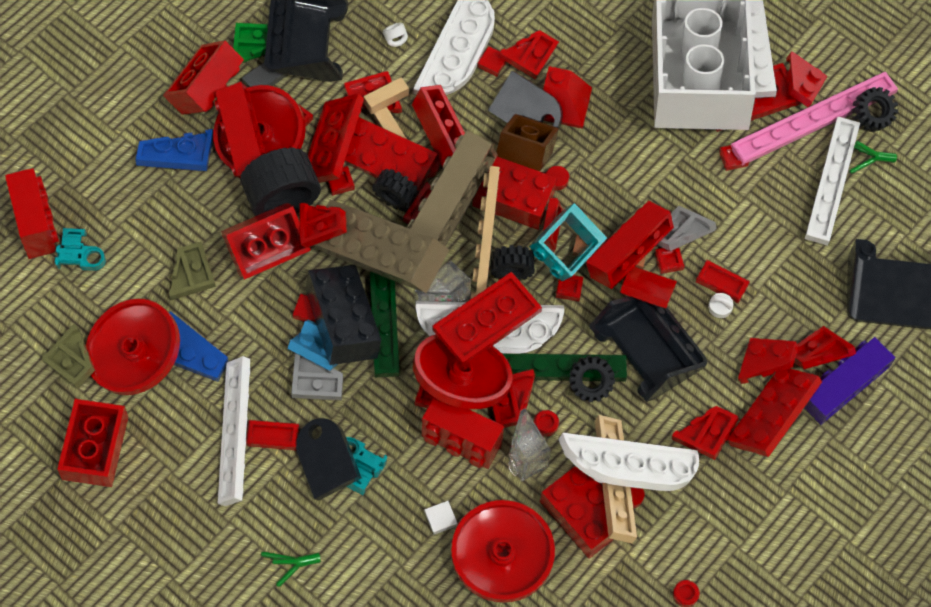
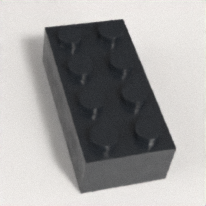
[305,265,381,365]

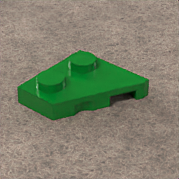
[233,23,268,63]

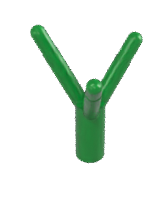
[849,141,897,174]
[261,552,321,587]

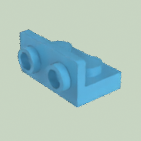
[287,320,338,371]

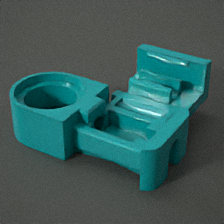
[55,228,106,271]
[346,437,387,495]

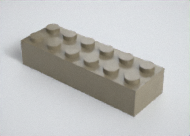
[407,130,498,246]
[313,199,450,294]

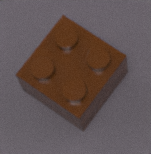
[496,114,559,171]

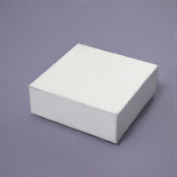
[424,501,458,535]

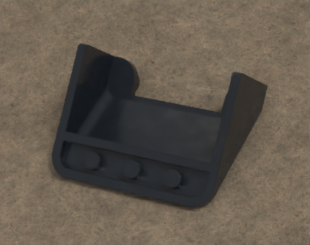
[265,0,348,82]
[847,239,931,330]
[589,296,707,402]

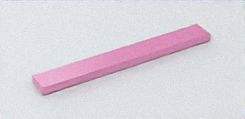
[731,71,898,166]

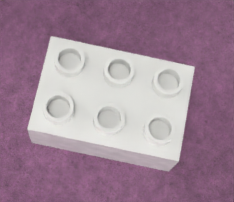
[652,0,756,130]

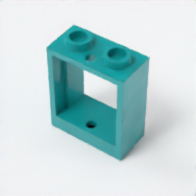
[529,203,607,281]

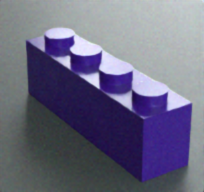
[804,337,896,425]

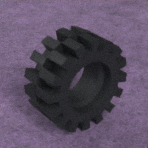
[852,87,898,132]
[372,169,419,211]
[491,245,535,281]
[569,355,615,402]

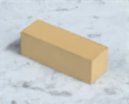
[364,77,409,114]
[374,107,407,139]

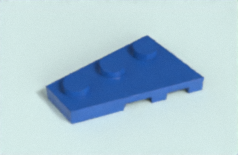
[136,129,213,171]
[170,311,228,382]

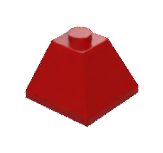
[543,66,592,129]

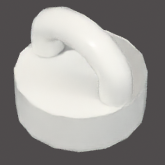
[383,22,408,47]
[708,293,733,318]

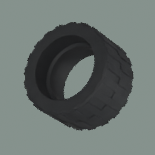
[240,147,321,216]

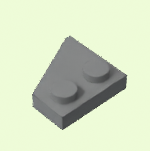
[657,206,717,251]
[292,353,343,400]

